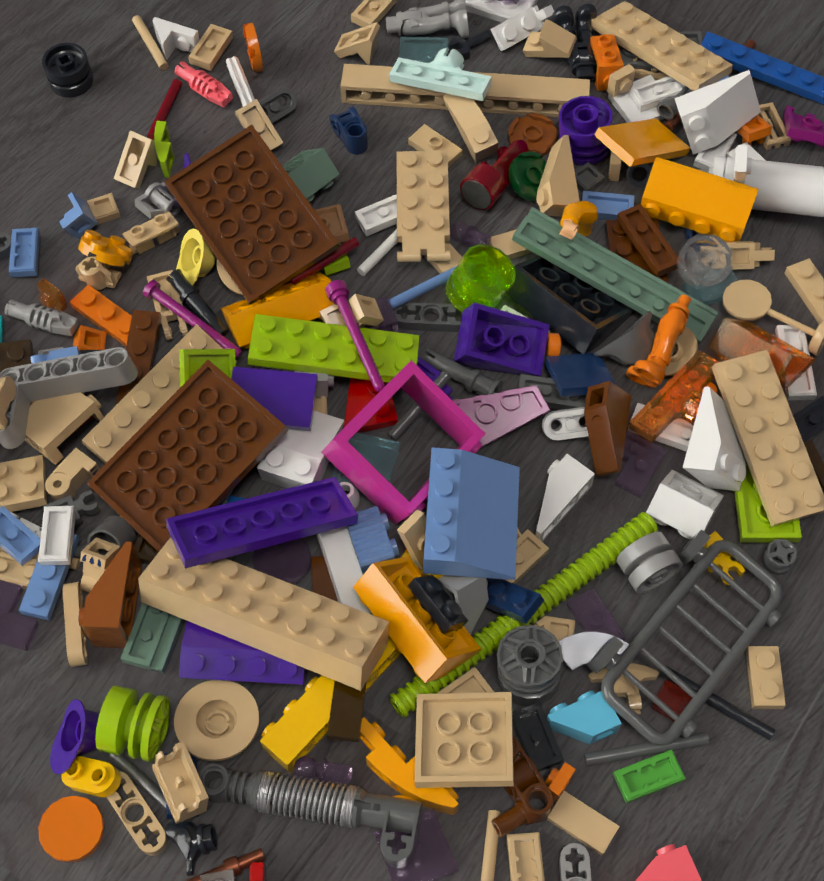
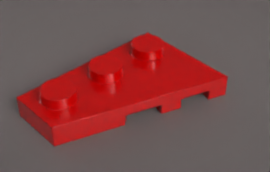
[344,378,398,434]

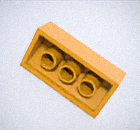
[641,157,759,242]
[220,272,334,348]
[353,556,481,683]

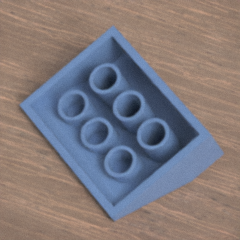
[423,448,520,580]

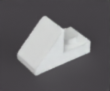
[153,17,199,60]

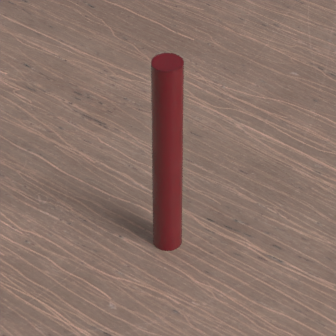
[147,79,182,140]
[290,237,360,286]

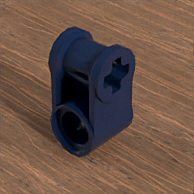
[329,106,368,155]

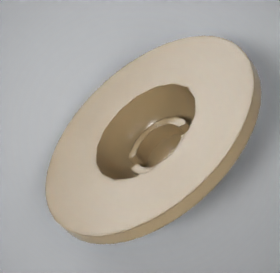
[174,680,259,761]

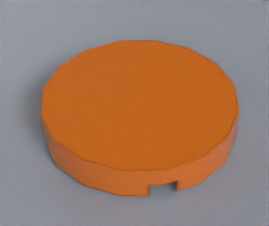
[243,22,263,73]
[38,796,105,862]

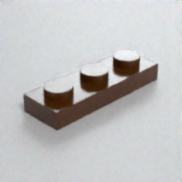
[617,204,681,277]

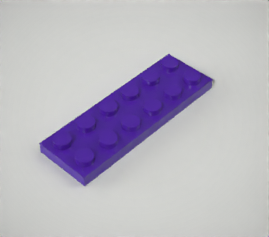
[166,477,358,568]

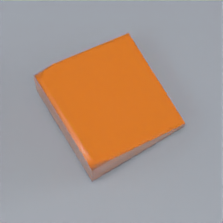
[73,325,107,350]

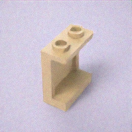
[24,392,104,465]

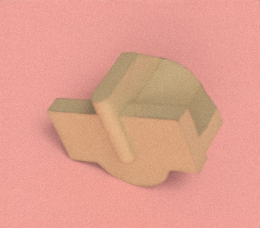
[75,256,122,291]

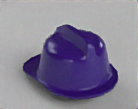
[50,699,100,775]

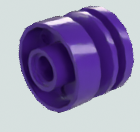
[559,96,612,165]

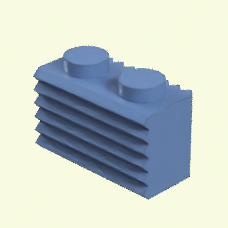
[347,506,399,574]

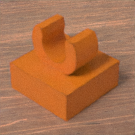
[736,115,772,146]

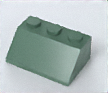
[282,148,339,202]

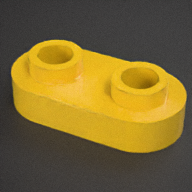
[61,756,121,797]

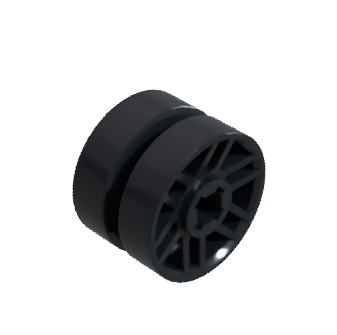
[42,43,93,98]

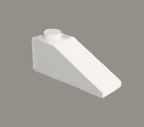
[535,454,595,542]

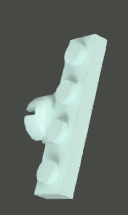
[389,48,492,101]

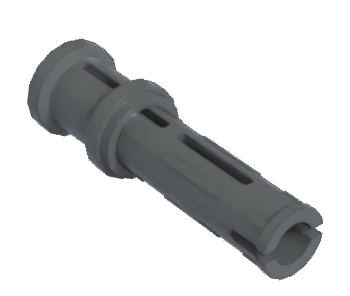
[422,348,503,395]

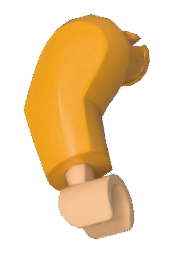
[559,201,598,240]

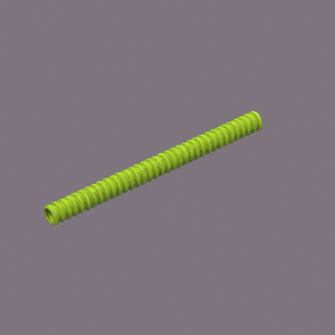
[389,512,658,718]

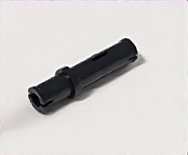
[166,269,229,336]

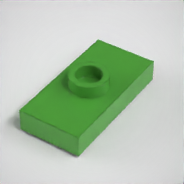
[613,749,686,804]

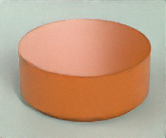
[545,333,561,357]

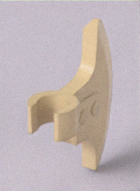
[588,663,659,715]

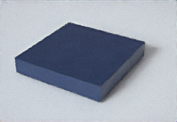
[545,353,616,397]

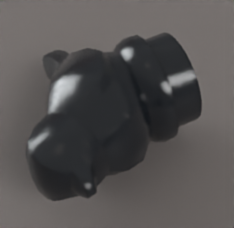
[165,819,218,876]

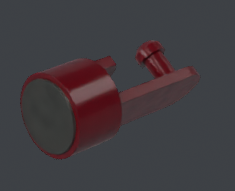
[460,140,529,210]

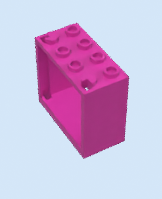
[321,360,486,525]

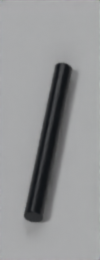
[659,665,776,741]

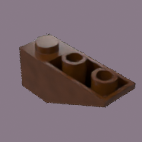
[584,381,631,477]

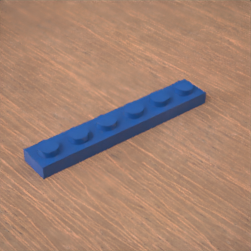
[701,31,824,105]

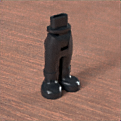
[553,4,598,82]

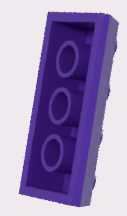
[179,621,308,685]

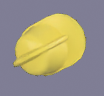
[176,229,216,286]

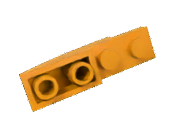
[360,717,459,815]

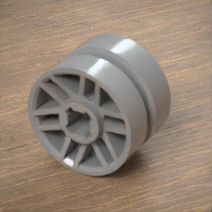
[616,532,683,594]

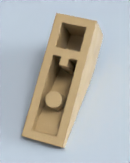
[443,94,498,163]
[537,135,580,217]

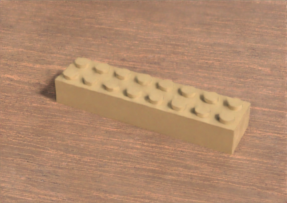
[138,537,389,691]

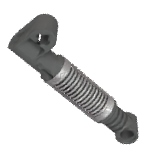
[199,763,423,868]

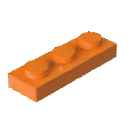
[70,285,132,347]

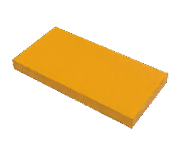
[595,118,691,167]

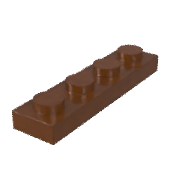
[115,310,162,406]

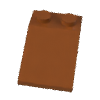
[78,541,143,648]

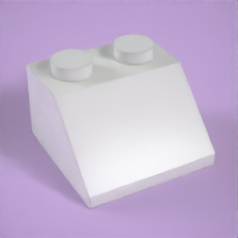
[646,470,724,539]

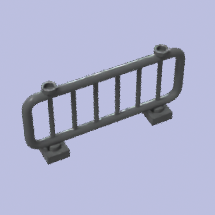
[587,529,783,746]

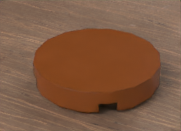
[508,113,558,156]

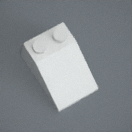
[674,70,761,154]
[683,387,746,491]
[257,411,345,488]

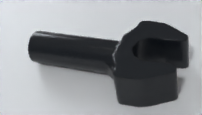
[448,30,491,60]

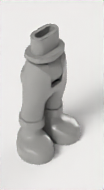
[386,0,469,39]

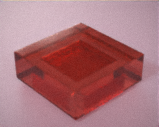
[651,680,692,722]

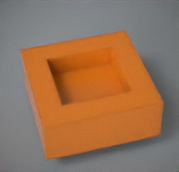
[545,762,576,803]

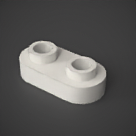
[542,407,588,440]

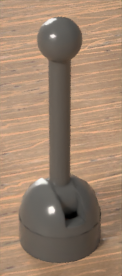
[657,86,689,120]

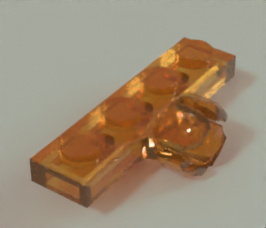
[629,350,719,442]

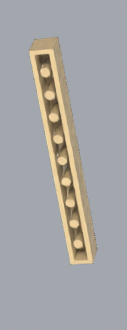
[341,64,590,117]

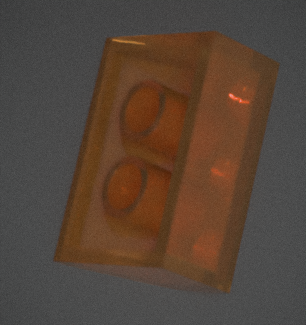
[709,318,816,388]

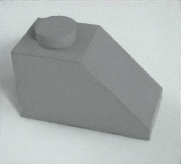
[438,575,489,635]

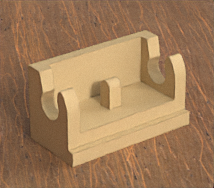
[152,741,209,824]

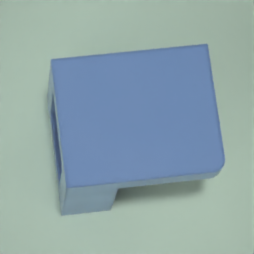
[59,192,98,239]

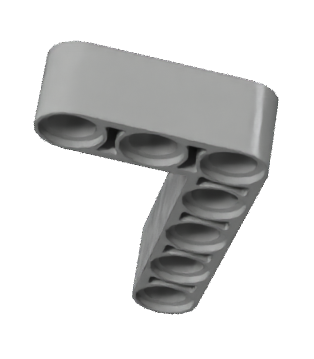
[0,347,138,449]

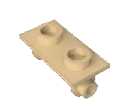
[122,211,180,255]

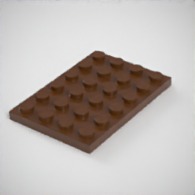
[164,125,340,305]
[87,360,289,552]

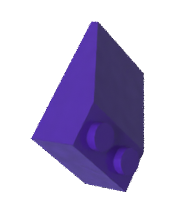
[454,302,550,377]

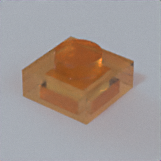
[36,278,68,312]

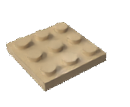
[415,692,514,788]

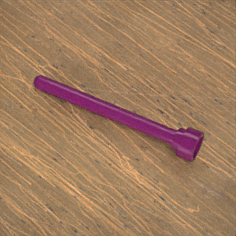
[325,280,385,392]

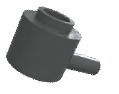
[74,516,136,558]

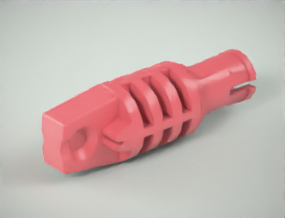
[175,61,233,107]

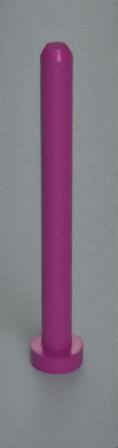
[143,280,242,358]

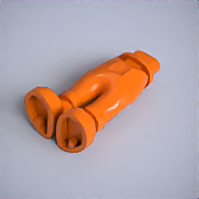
[626,294,692,388]

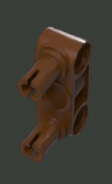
[491,736,553,838]

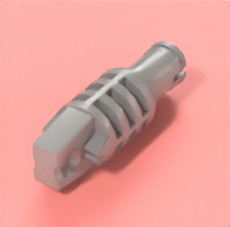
[5,299,79,336]

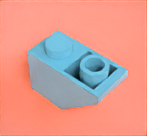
[547,691,622,745]

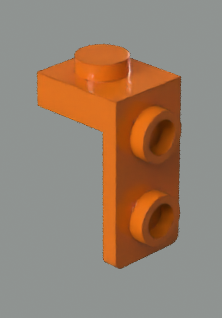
[590,34,624,91]

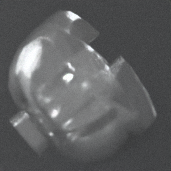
[677,234,733,289]

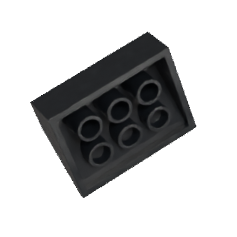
[503,255,636,355]

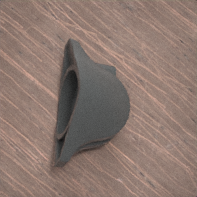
[593,311,655,366]

